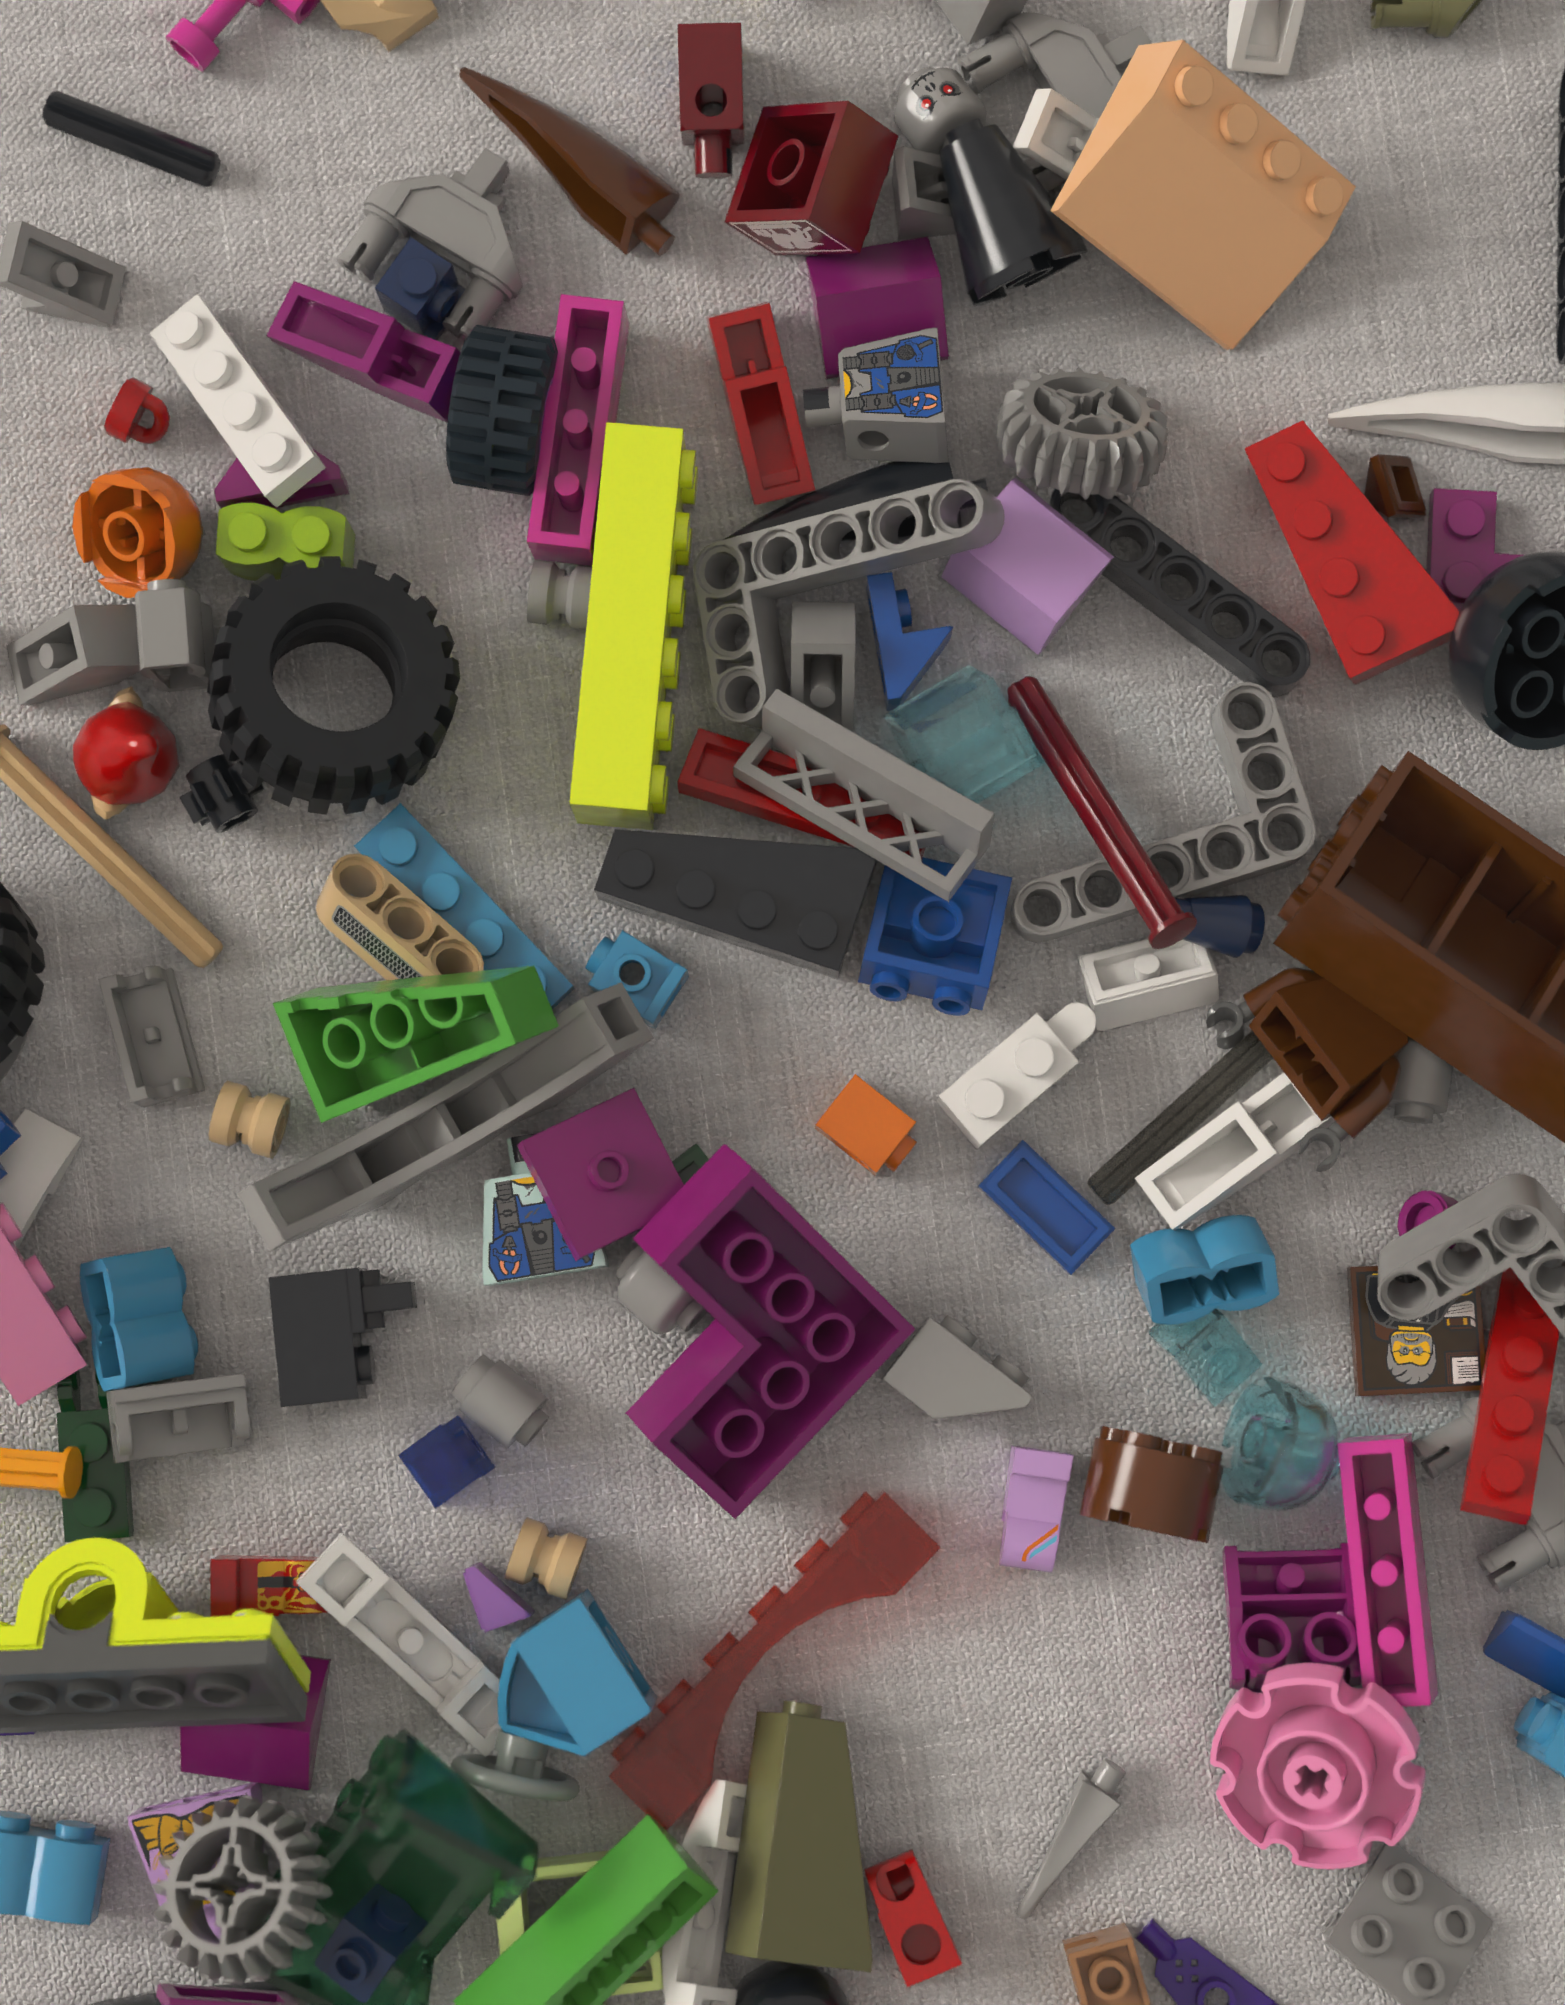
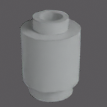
[1388,1036,1453,1124]
[451,1354,549,1449]

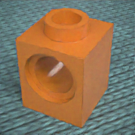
[815,1074,917,1176]

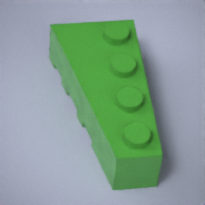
[272,965,559,1123]

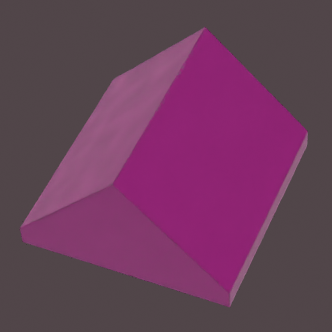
[805,237,949,379]
[180,1654,331,1791]

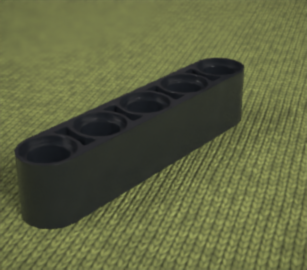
[1049,489,1310,697]

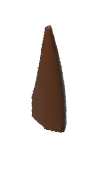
[459,67,680,256]

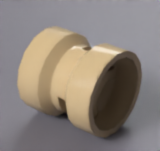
[209,1081,291,1159]
[505,1517,588,1600]

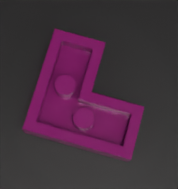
[1426,488,1524,611]

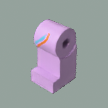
[999,1445,1074,1573]

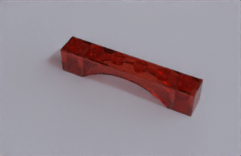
[608,1489,941,1831]

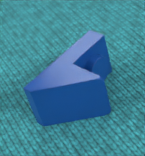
[866,572,953,711]

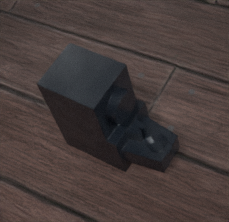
[268,1267,417,1407]

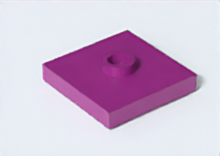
[517,1088,684,1262]

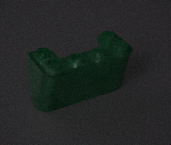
[262,1729,539,2005]

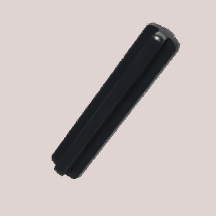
[42,91,221,187]

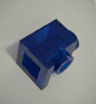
[398,1415,496,1508]

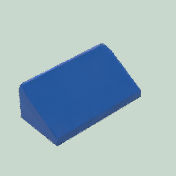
[1483,1610,1565,1698]

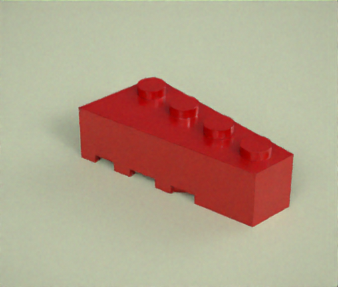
[1244,420,1459,685]

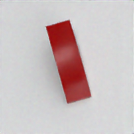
[706,302,815,505]

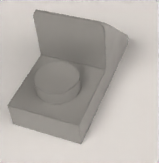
[0,221,126,327]

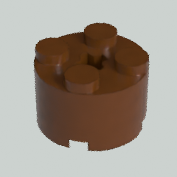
[1079,1426,1224,1543]

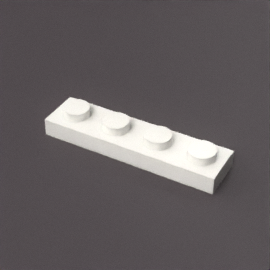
[149,294,326,508]

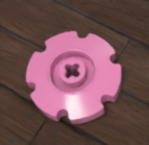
[1210,1663,1426,1869]

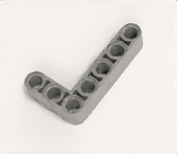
[693,479,1004,729]
[1010,682,1316,943]
[1378,1174,1565,1338]

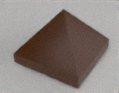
[1364,454,1426,518]

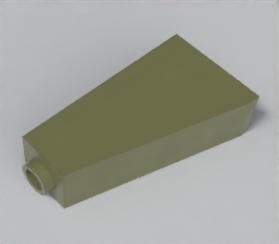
[725,1701,873,1972]

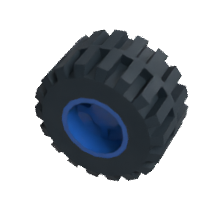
[446,325,558,496]

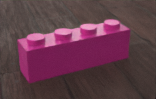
[527,294,629,566]
[1337,1433,1438,1707]

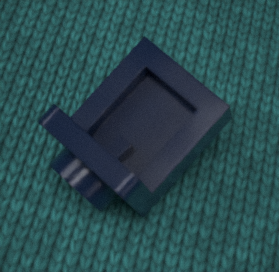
[315,1883,428,2003]

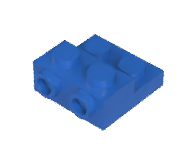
[858,857,1012,1016]

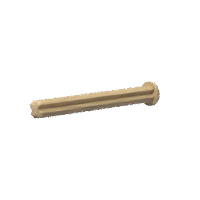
[0,724,223,968]

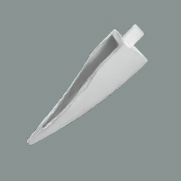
[1327,383,1565,465]

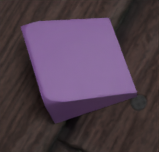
[463,1562,535,1632]

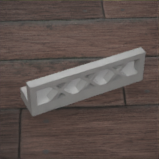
[733,689,995,902]

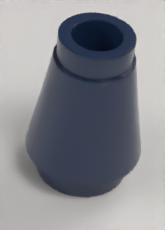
[1175,895,1265,958]

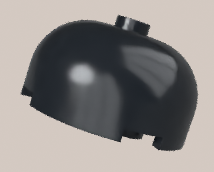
[1449,551,1565,750]

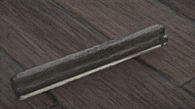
[1087,1031,1273,1205]

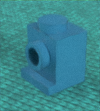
[585,930,689,1029]

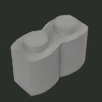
[135,579,215,692]

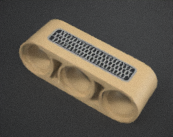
[316,854,484,980]

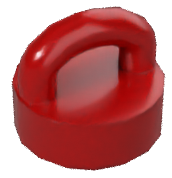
[104,377,170,444]

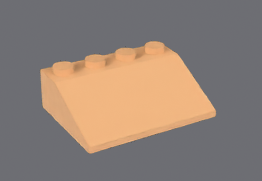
[1050,40,1356,350]

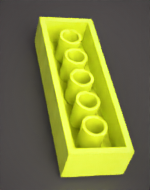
[569,422,698,830]

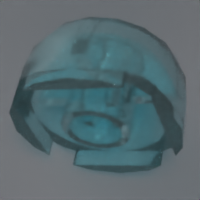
[1221,1376,1340,1511]

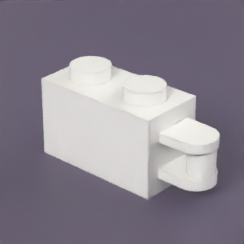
[936,1003,1096,1150]

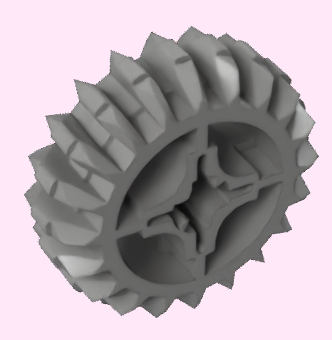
[996,367,1168,500]
[151,1796,334,1985]

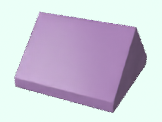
[941,478,1114,655]

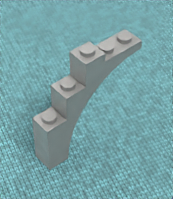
[237,982,654,1252]

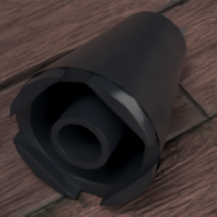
[939,119,1088,306]

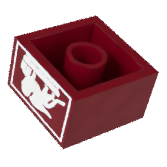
[724,101,899,255]

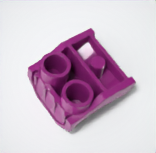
[1223,1543,1362,1693]

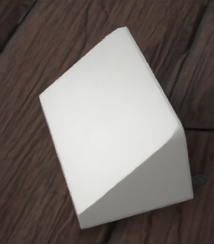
[1078,939,1219,1031]

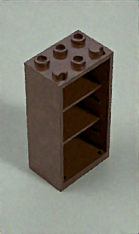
[1273,751,1565,1143]

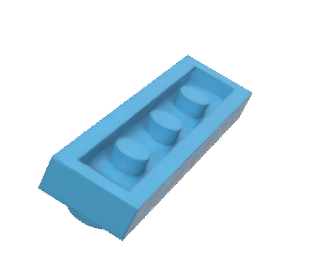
[354,803,575,1009]

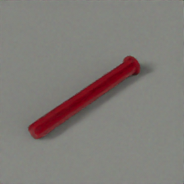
[1007,676,1197,949]

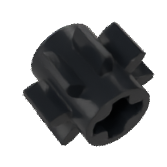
[179,754,265,833]

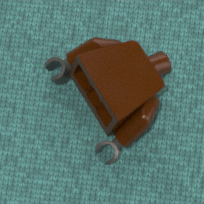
[1206,967,1409,1172]

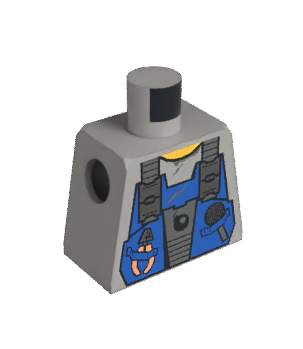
[803,328,949,463]

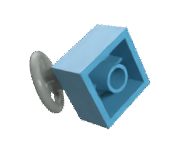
[450,1589,657,1801]

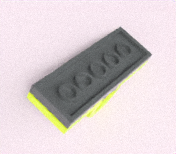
[0,1538,311,1733]

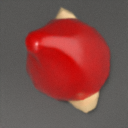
[73,686,180,820]

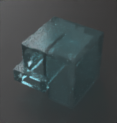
[883,665,1044,804]

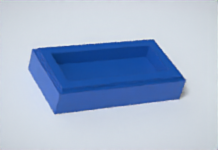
[977,1140,1116,1275]

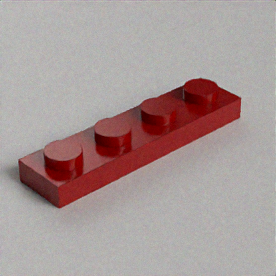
[677,728,926,859]
[1460,1267,1560,1526]

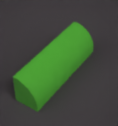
[453,1814,719,2005]

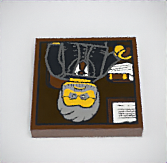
[1347,1266,1485,1396]

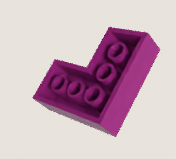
[626,1143,916,1519]

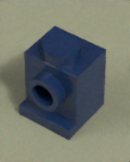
[375,237,466,341]

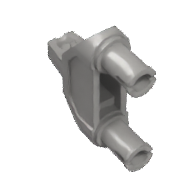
[957,12,1152,192]
[337,148,523,342]
[1412,1397,1565,1593]

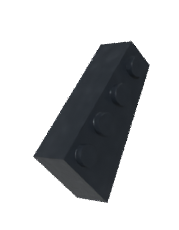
[594,829,877,980]

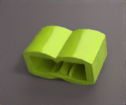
[215,503,356,581]

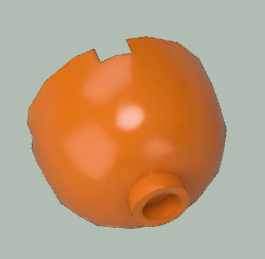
[72,467,203,598]

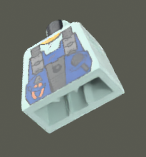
[482,1133,609,1286]

